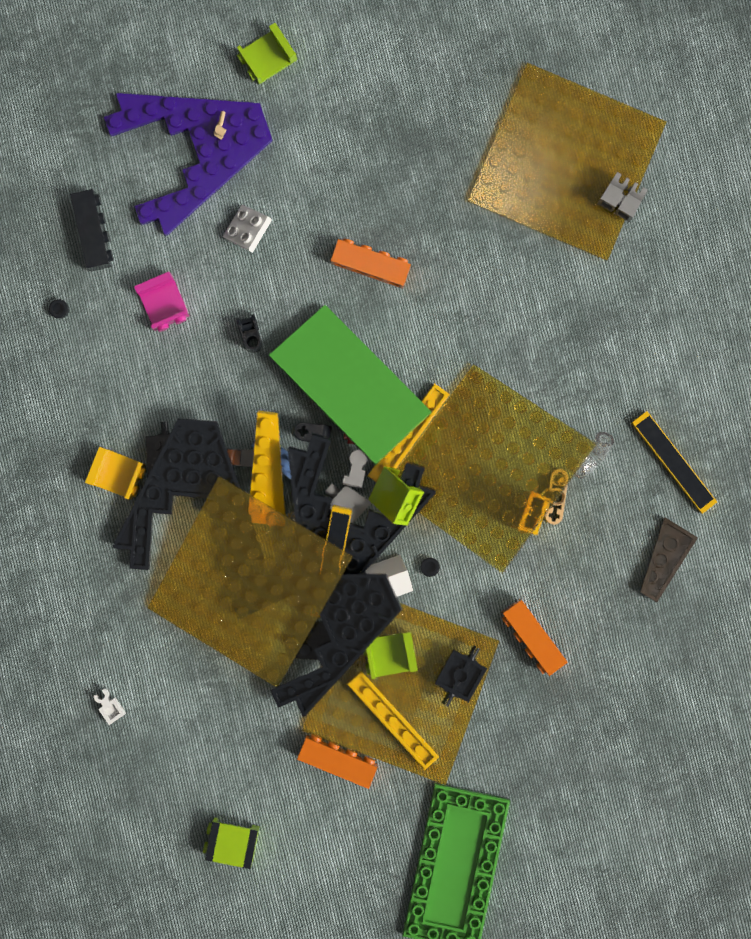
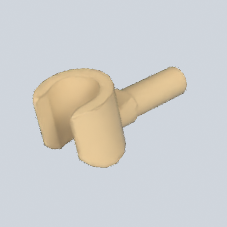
[213,111,227,140]

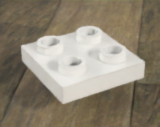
[223,205,272,253]

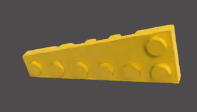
[249,411,286,526]

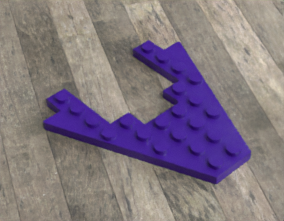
[104,93,273,236]

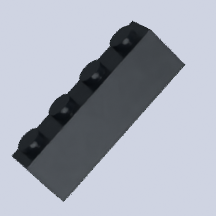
[70,189,114,272]

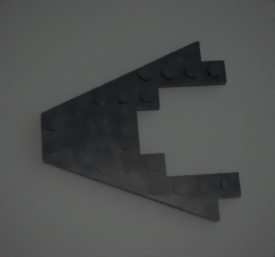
[113,418,265,577]
[288,433,436,575]
[231,573,403,717]

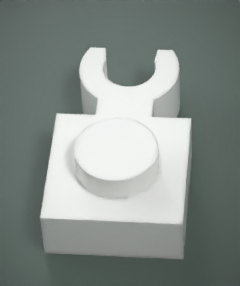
[94,688,126,725]

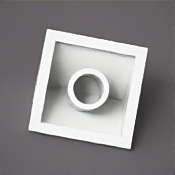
[365,555,413,597]

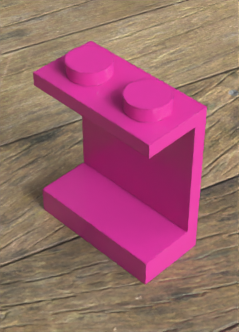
[134,271,190,332]

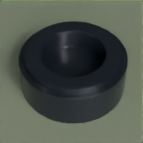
[49,299,69,319]
[420,558,440,577]

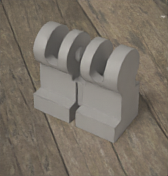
[597,172,648,222]
[343,450,367,489]

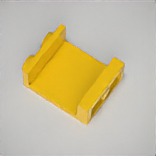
[85,447,146,500]

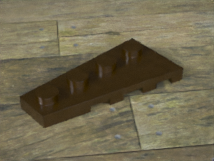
[640,517,698,603]

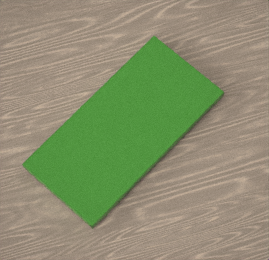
[269,305,432,465]
[402,783,510,939]

